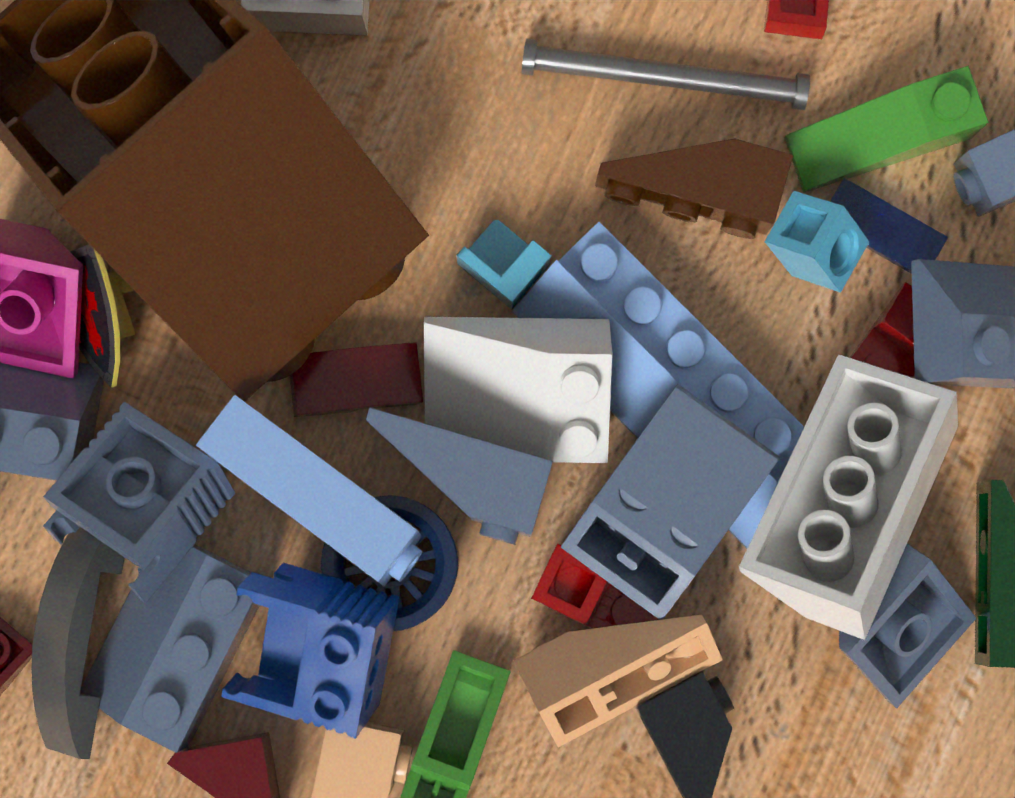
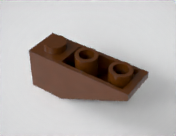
[595,138,793,239]

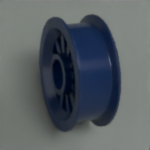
[321,495,458,631]

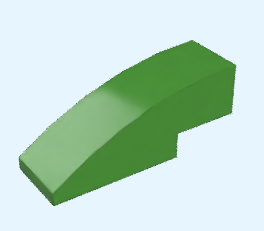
[400,650,511,798]

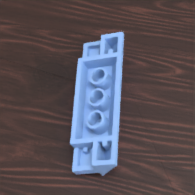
[512,222,804,548]

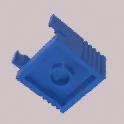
[221,562,400,739]

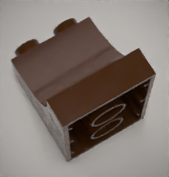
[0,0,429,402]

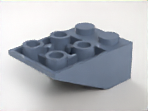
[561,384,780,620]

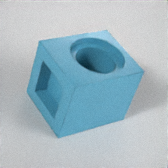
[764,191,869,293]

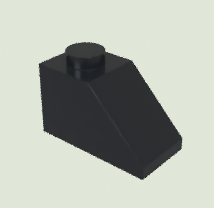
[635,671,734,798]

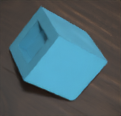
[456,220,552,310]

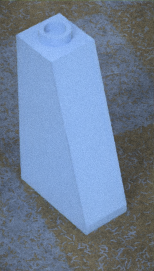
[196,395,422,587]

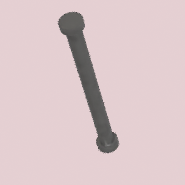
[521,39,810,110]

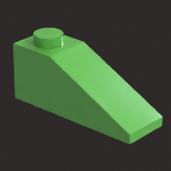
[784,66,989,193]

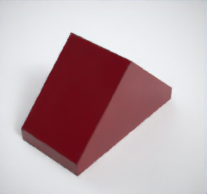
[167,732,280,798]

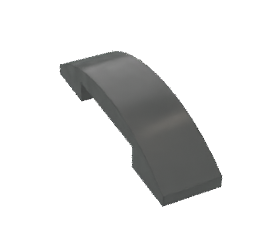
[31,527,124,759]

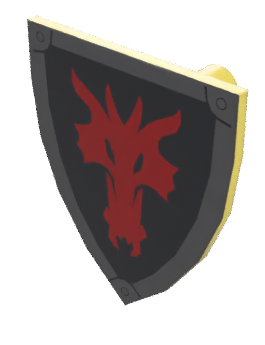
[70,244,135,388]

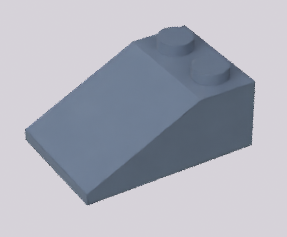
[366,408,553,545]

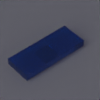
[830,178,948,274]

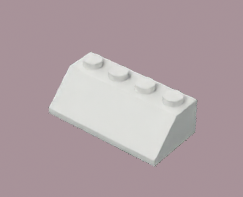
[739,354,958,640]

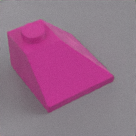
[0,219,83,379]

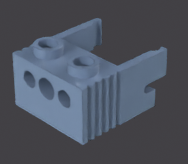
[43,401,235,604]

